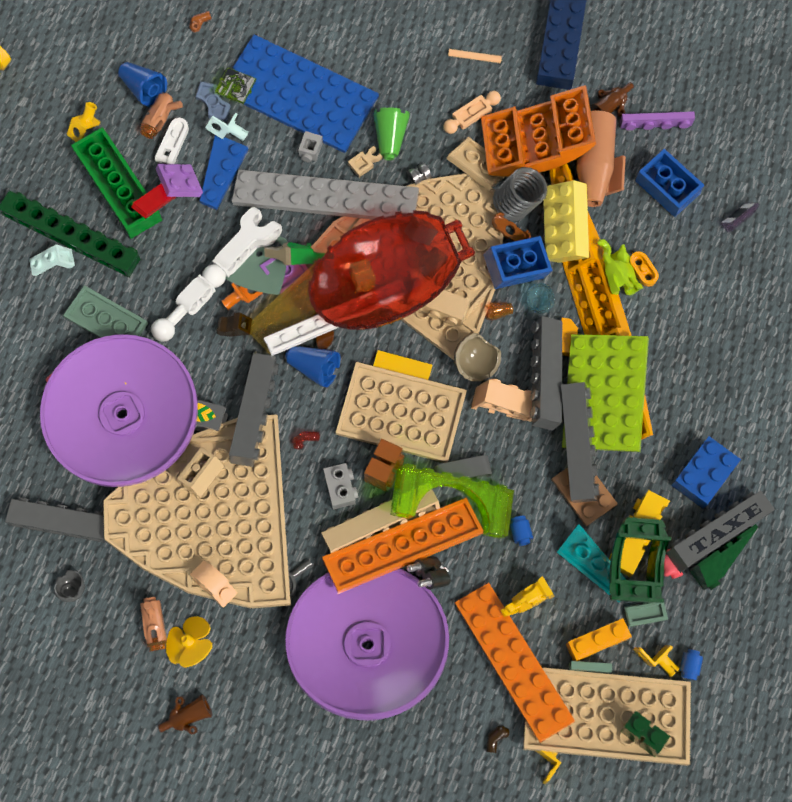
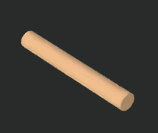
[448,49,502,63]

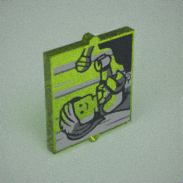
[215,67,256,104]

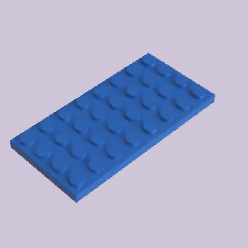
[219,35,379,153]

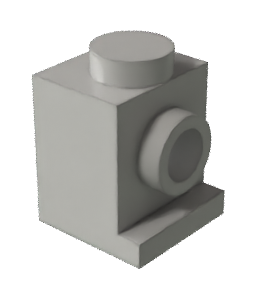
[298,131,323,163]

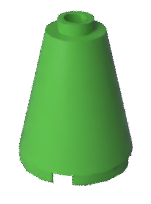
[373,108,410,160]

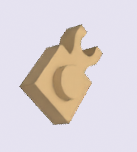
[348,146,382,177]

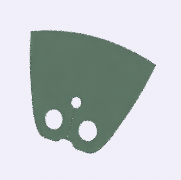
[226,236,287,295]

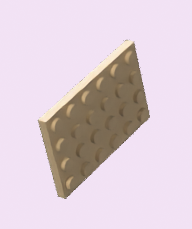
[336,362,467,463]

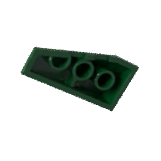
[690,524,758,590]

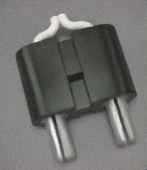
[407,556,451,590]

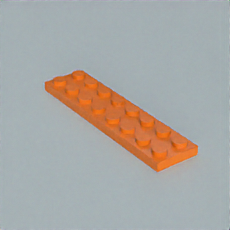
[322,498,484,594]
[455,583,575,743]

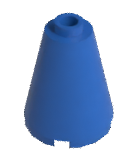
[118,62,168,107]
[285,346,341,387]

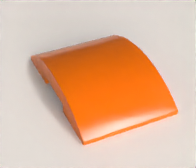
[481,85,596,176]

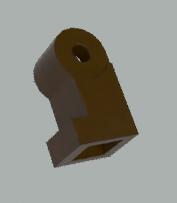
[217,312,252,337]

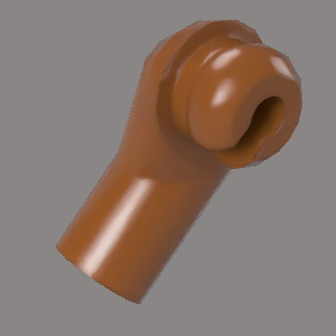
[189,11,211,32]

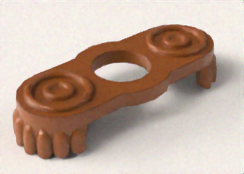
[492,212,531,242]

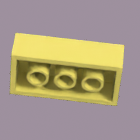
[543,180,589,263]

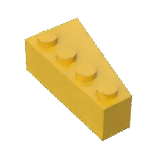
[608,490,670,577]

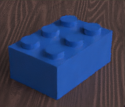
[635,149,704,217]
[483,236,553,289]
[671,436,741,509]

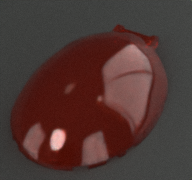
[308,210,475,330]

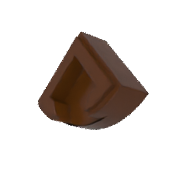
[316,331,334,350]

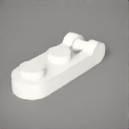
[155,118,189,164]

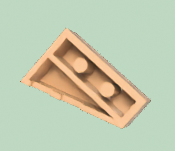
[471,379,532,422]

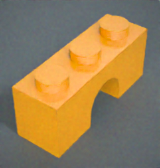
[565,618,632,661]

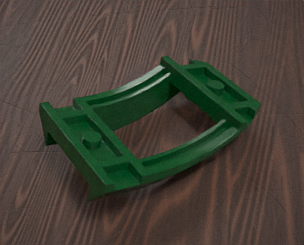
[609,517,671,603]

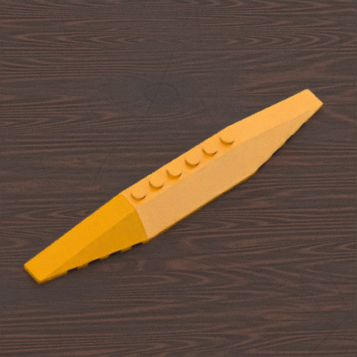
[550,164,653,440]

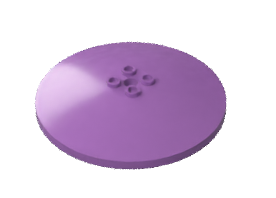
[40,335,198,487]
[286,569,449,720]

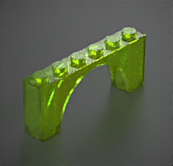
[390,464,514,539]

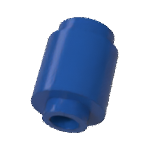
[510,516,533,546]
[679,649,703,680]

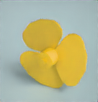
[166,616,212,668]

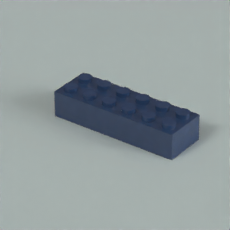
[536,0,586,90]

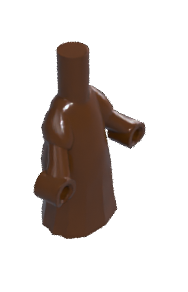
[591,82,634,117]
[158,694,213,735]

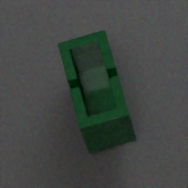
[620,711,671,757]

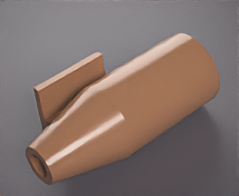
[576,111,625,207]

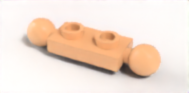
[443,91,501,134]

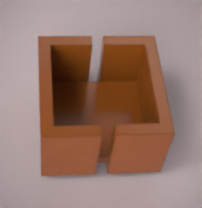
[364,438,404,491]

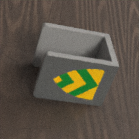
[195,400,228,432]

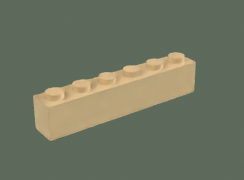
[322,483,440,553]

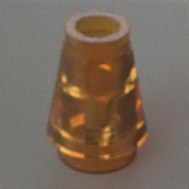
[484,302,513,321]

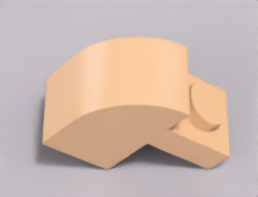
[190,560,237,608]

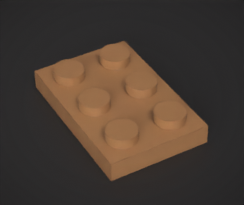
[551,468,618,527]

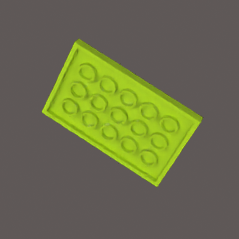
[562,334,649,452]

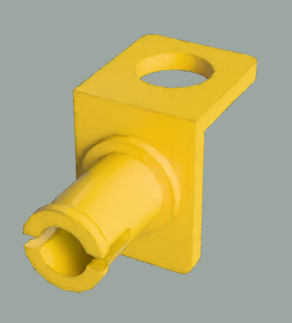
[67,102,101,142]
[633,645,679,677]
[536,751,561,784]

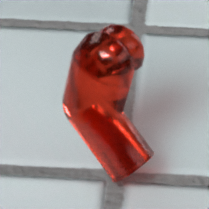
[292,431,320,450]

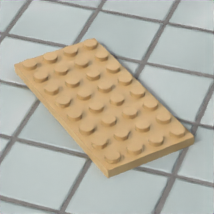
[523,668,691,766]

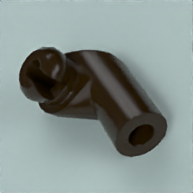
[486,725,509,753]

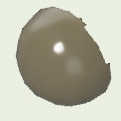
[454,333,501,382]

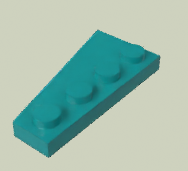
[557,524,626,603]

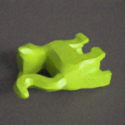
[597,239,643,295]

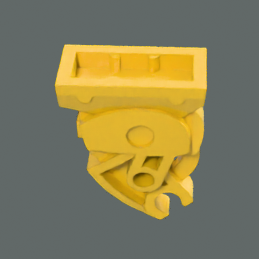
[500,576,555,617]

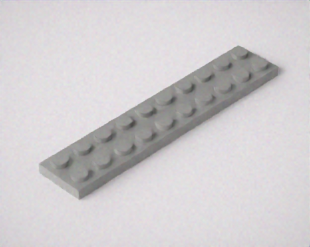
[232,170,419,223]

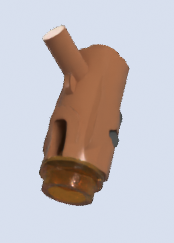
[140,93,183,139]
[140,597,167,651]

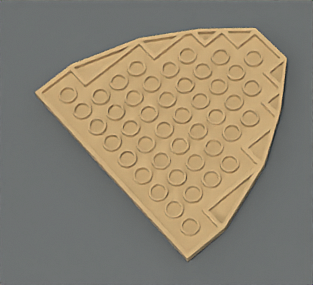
[311,173,503,360]
[104,415,291,608]

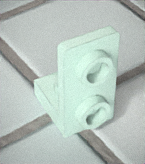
[29,245,75,276]

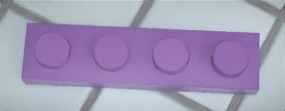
[620,112,695,131]

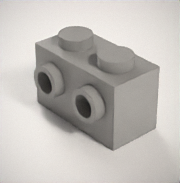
[323,463,359,510]

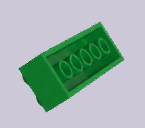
[71,127,162,239]

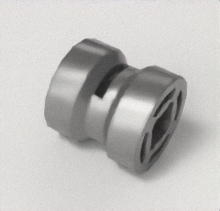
[407,163,432,185]

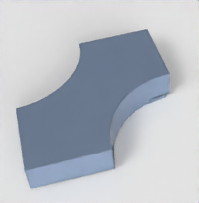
[196,81,231,122]

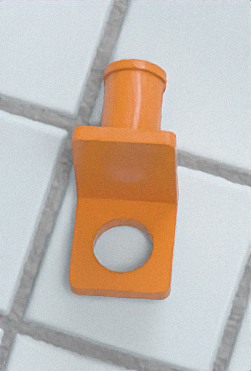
[221,282,262,310]

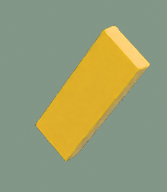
[373,350,433,380]

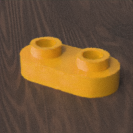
[629,252,659,287]

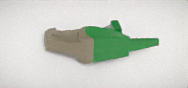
[264,242,333,265]

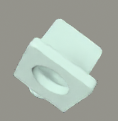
[205,113,249,141]

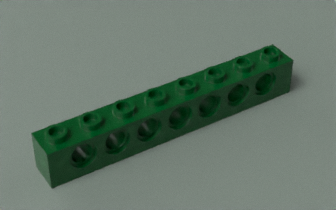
[0,190,141,278]

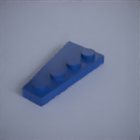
[200,135,249,210]

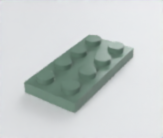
[63,285,148,338]

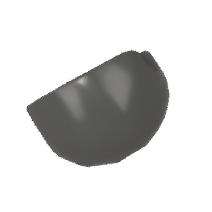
[54,570,85,602]

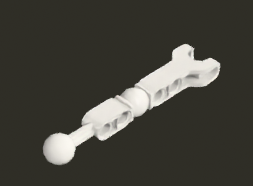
[151,207,282,342]

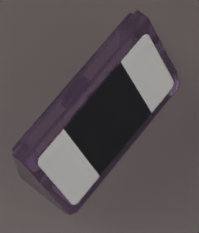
[720,203,759,233]

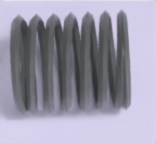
[493,167,548,221]

